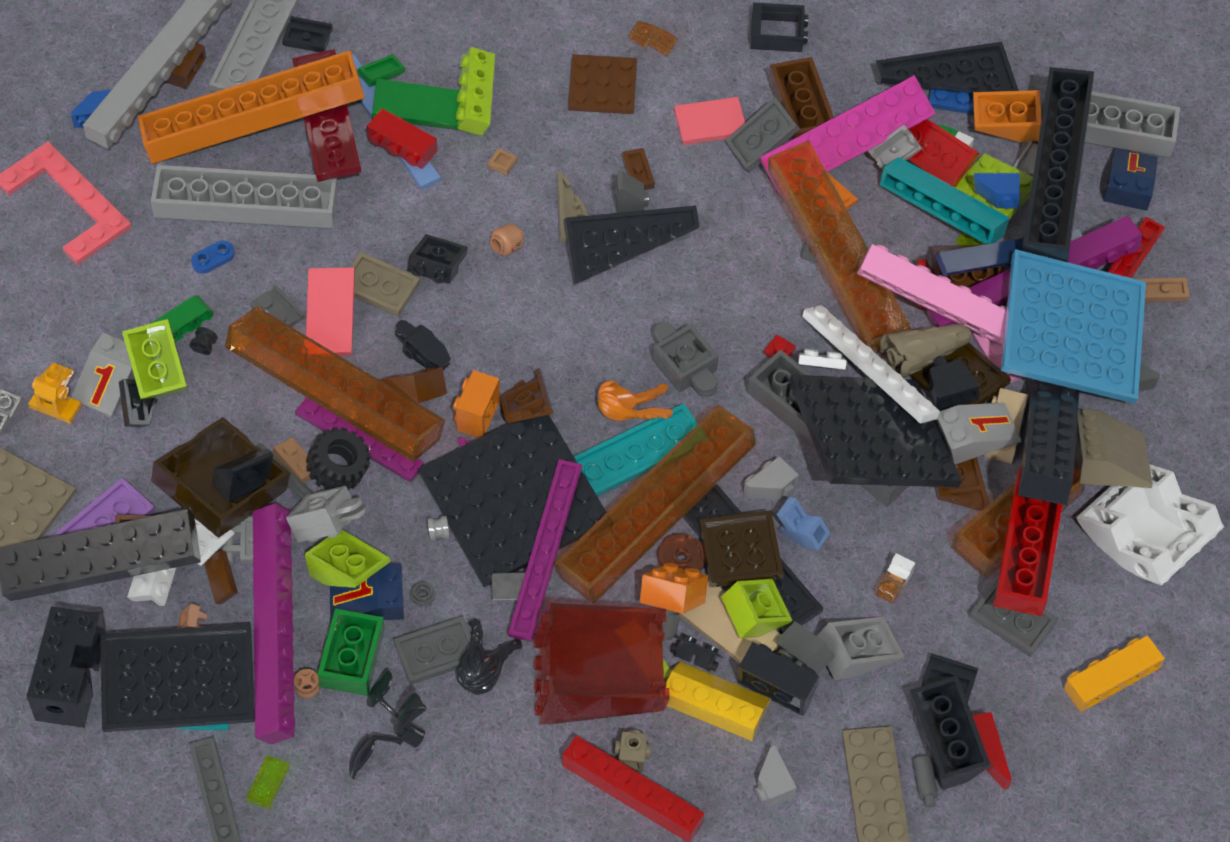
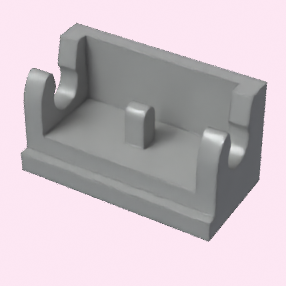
[868,125,923,170]

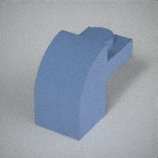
[777,497,830,551]

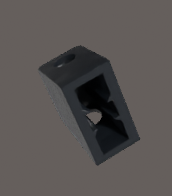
[929,356,980,411]

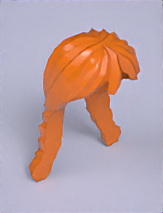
[597,380,673,421]

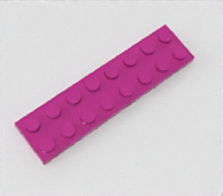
[759,75,936,197]

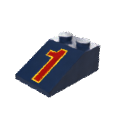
[1104,148,1158,211]
[330,563,404,622]

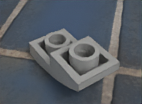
[0,389,24,436]

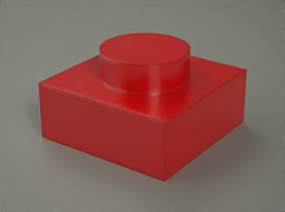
[764,334,796,358]

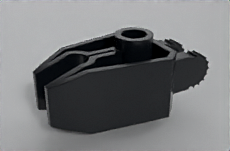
[395,320,451,371]

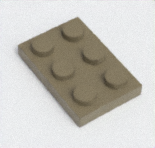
[350,252,421,317]

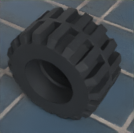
[306,427,371,491]

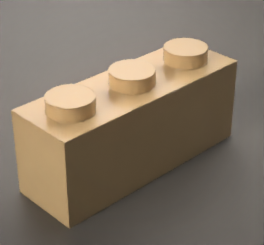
[984,388,1028,464]

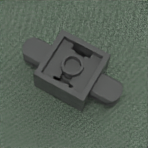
[653,321,719,397]

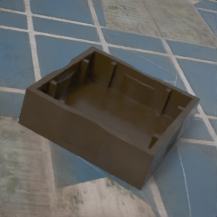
[151,417,290,538]

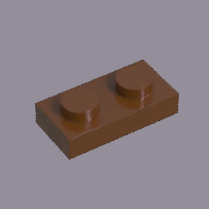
[622,148,655,190]

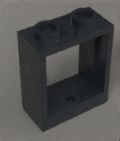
[751,2,808,52]

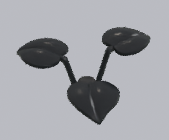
[349,669,427,780]

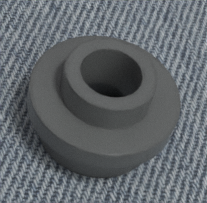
[411,582,435,606]

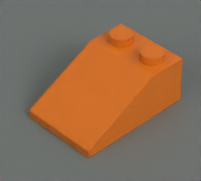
[973,90,1041,142]

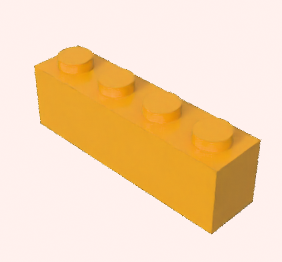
[1064,635,1165,712]

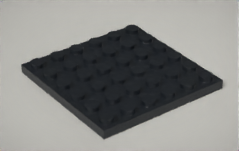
[789,374,962,487]
[418,415,611,588]

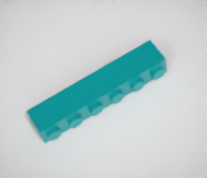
[880,157,1009,244]

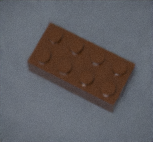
[768,57,834,141]

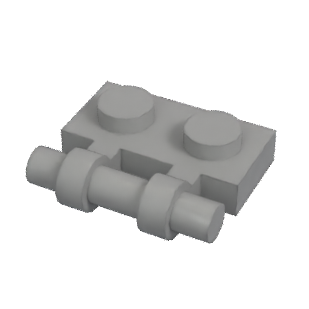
[222,517,253,565]

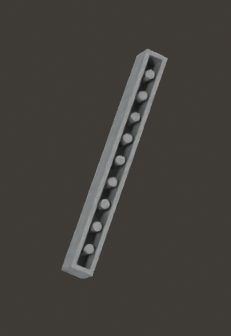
[83,0,232,149]

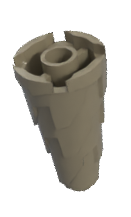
[880,324,971,378]

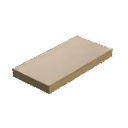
[680,580,781,663]

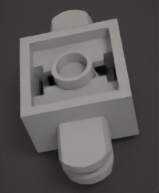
[286,486,367,543]

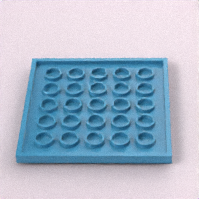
[1001,249,1146,404]

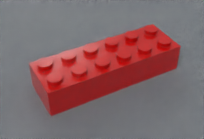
[993,467,1063,617]

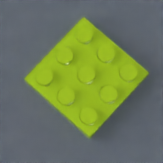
[955,153,1033,220]

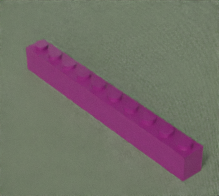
[927,215,1142,327]
[253,503,295,744]

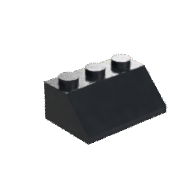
[738,642,819,716]

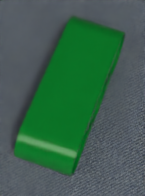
[152,295,214,343]

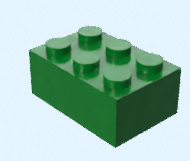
[317,609,385,696]

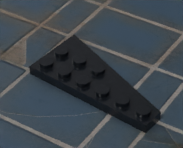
[564,205,700,286]

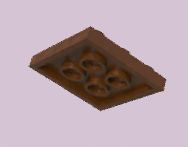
[568,54,637,114]

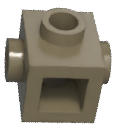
[615,730,651,772]

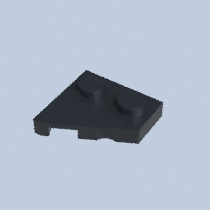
[119,379,158,427]

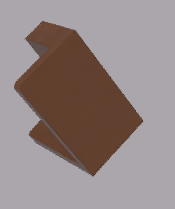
[378,367,447,407]

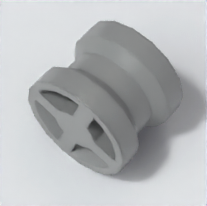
[427,515,449,542]

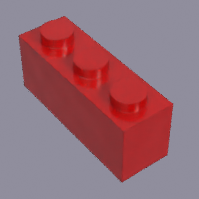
[367,108,438,169]

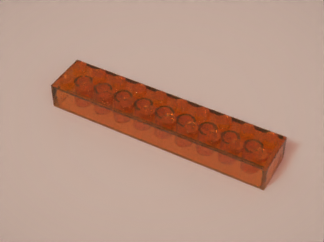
[768,140,911,353]
[225,306,445,462]
[555,404,756,604]

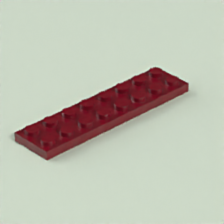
[292,49,362,182]

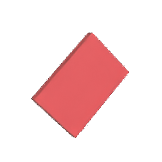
[674,97,745,145]

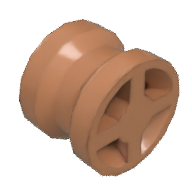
[294,669,320,699]

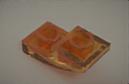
[628,21,679,56]

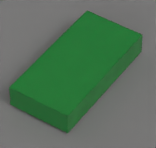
[357,54,406,87]

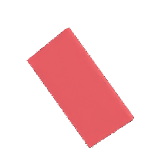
[305,268,355,356]

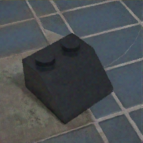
[212,451,273,503]

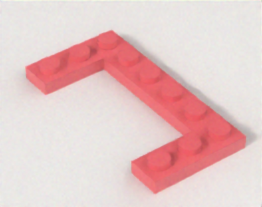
[0,142,132,265]

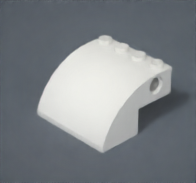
[1076,464,1224,585]

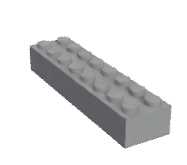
[151,165,338,229]

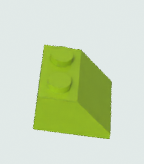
[721,579,792,639]

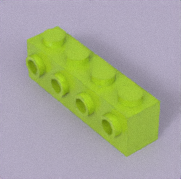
[456,47,495,135]

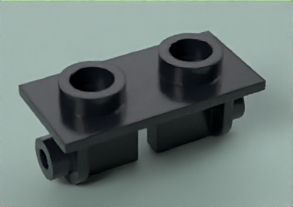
[671,634,723,672]

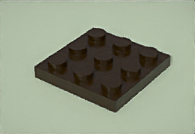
[912,343,1011,405]
[700,510,784,588]

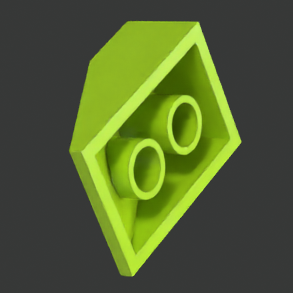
[305,529,391,588]

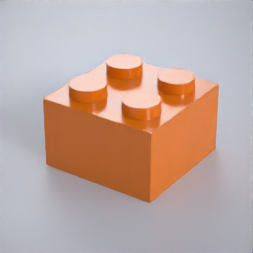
[453,370,500,438]
[640,563,708,614]

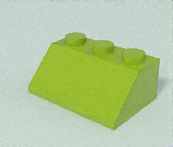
[122,319,188,399]

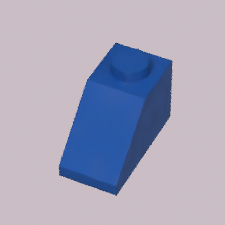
[974,173,1020,209]

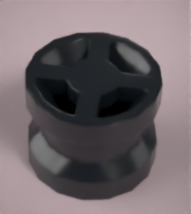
[189,327,218,355]

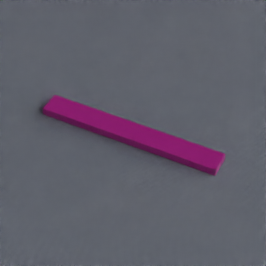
[508,459,582,642]

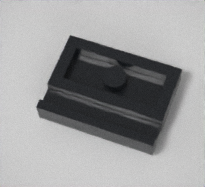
[282,16,333,52]
[921,653,979,702]

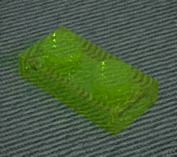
[246,755,290,810]

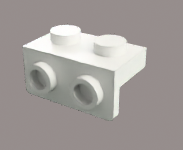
[127,568,176,606]

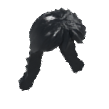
[456,618,523,695]

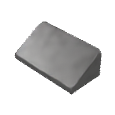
[492,572,526,600]

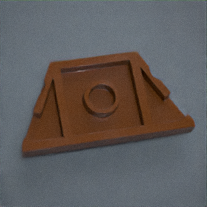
[500,368,554,423]
[935,457,991,512]

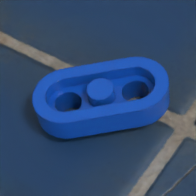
[191,241,235,274]

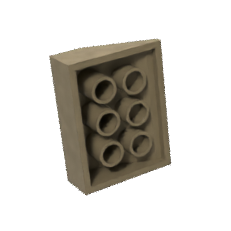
[1075,408,1153,488]

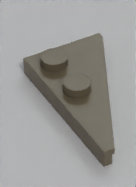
[557,172,589,242]

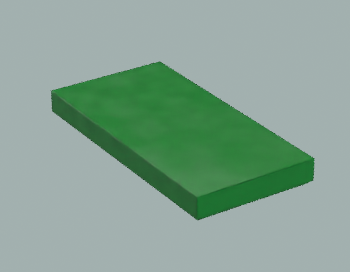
[372,78,459,130]

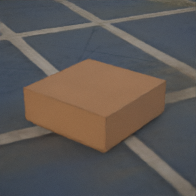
[487,148,518,176]

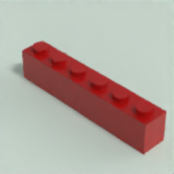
[562,735,705,842]

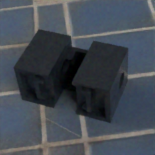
[26,606,106,728]

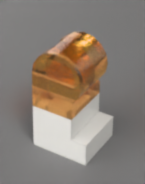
[876,553,915,604]

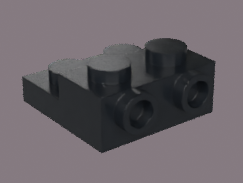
[407,234,468,284]

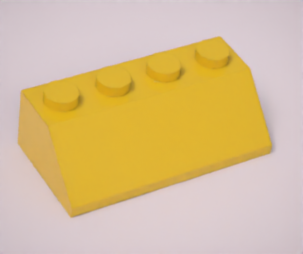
[661,662,771,741]

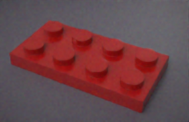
[908,119,980,187]

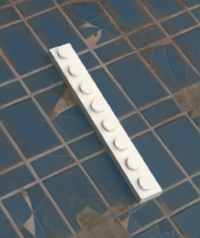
[802,305,940,423]

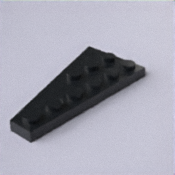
[875,41,1019,93]

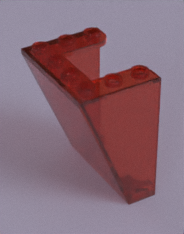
[534,603,670,725]

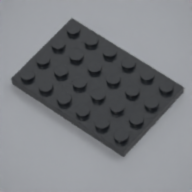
[100,625,255,732]

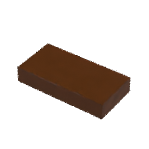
[204,550,238,605]

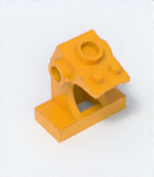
[28,362,82,424]

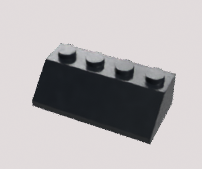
[910,675,991,790]

